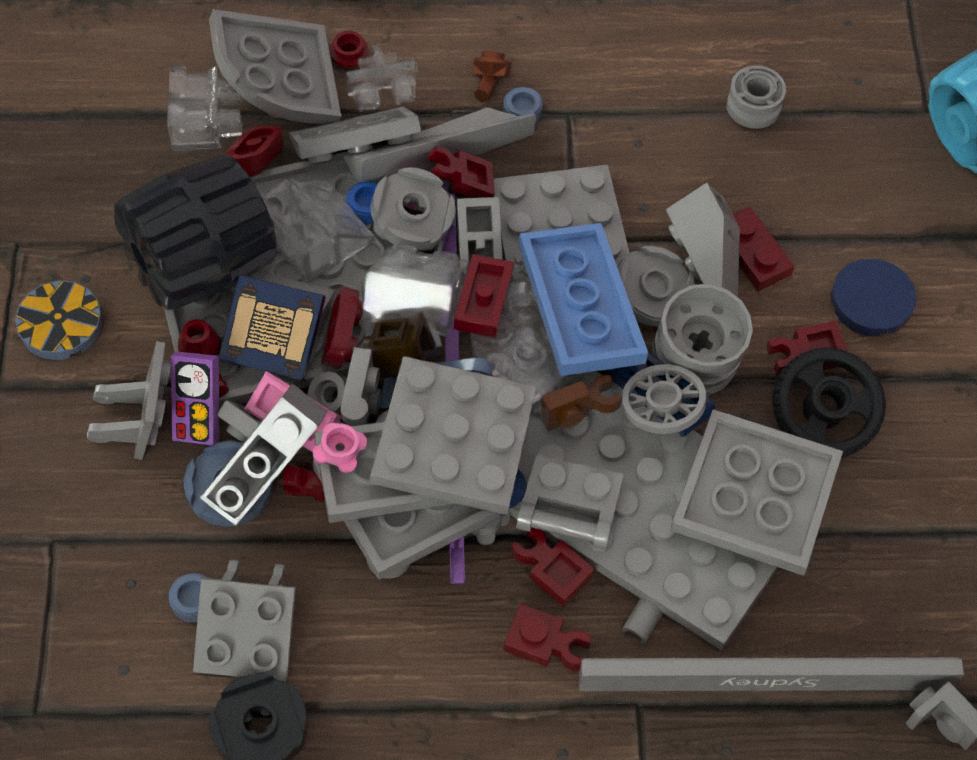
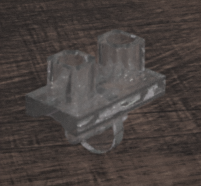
[345,43,418,112]

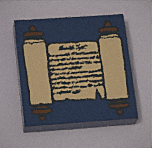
[219,275,326,381]

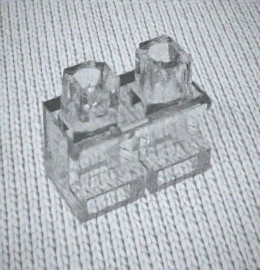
[167,66,243,151]

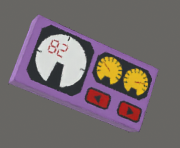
[171,352,219,445]

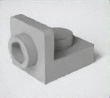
[905,682,977,750]

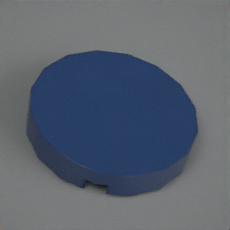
[830,259,916,336]

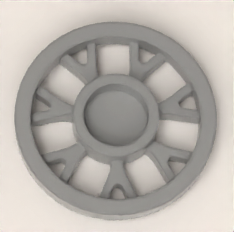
[622,364,706,434]

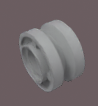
[727,66,786,129]

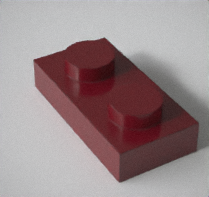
[733,206,795,291]
[453,254,514,338]

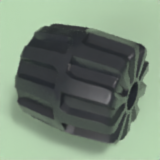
[114,155,277,310]

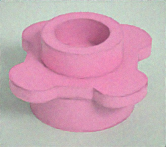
[313,423,367,473]

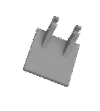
[87,341,171,460]
[193,560,296,682]

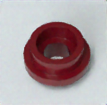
[330,31,369,68]

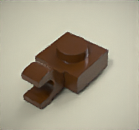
[541,375,622,431]

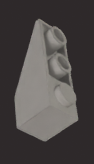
[666,183,740,297]
[200,383,328,526]

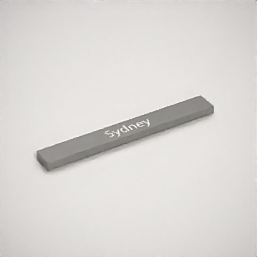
[578,657,964,691]

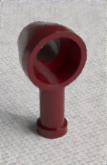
[178,319,229,398]

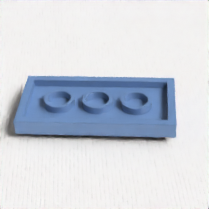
[519,223,648,376]

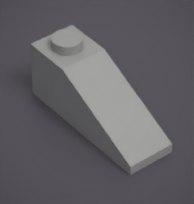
[456,197,505,323]

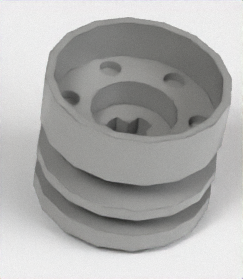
[650,284,753,396]

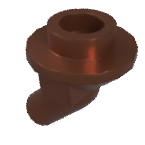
[473,51,512,102]

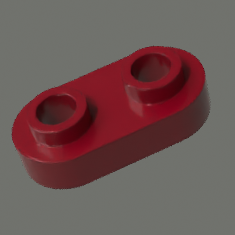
[226,125,284,177]
[321,286,365,369]

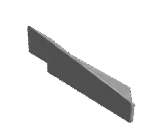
[344,107,536,184]

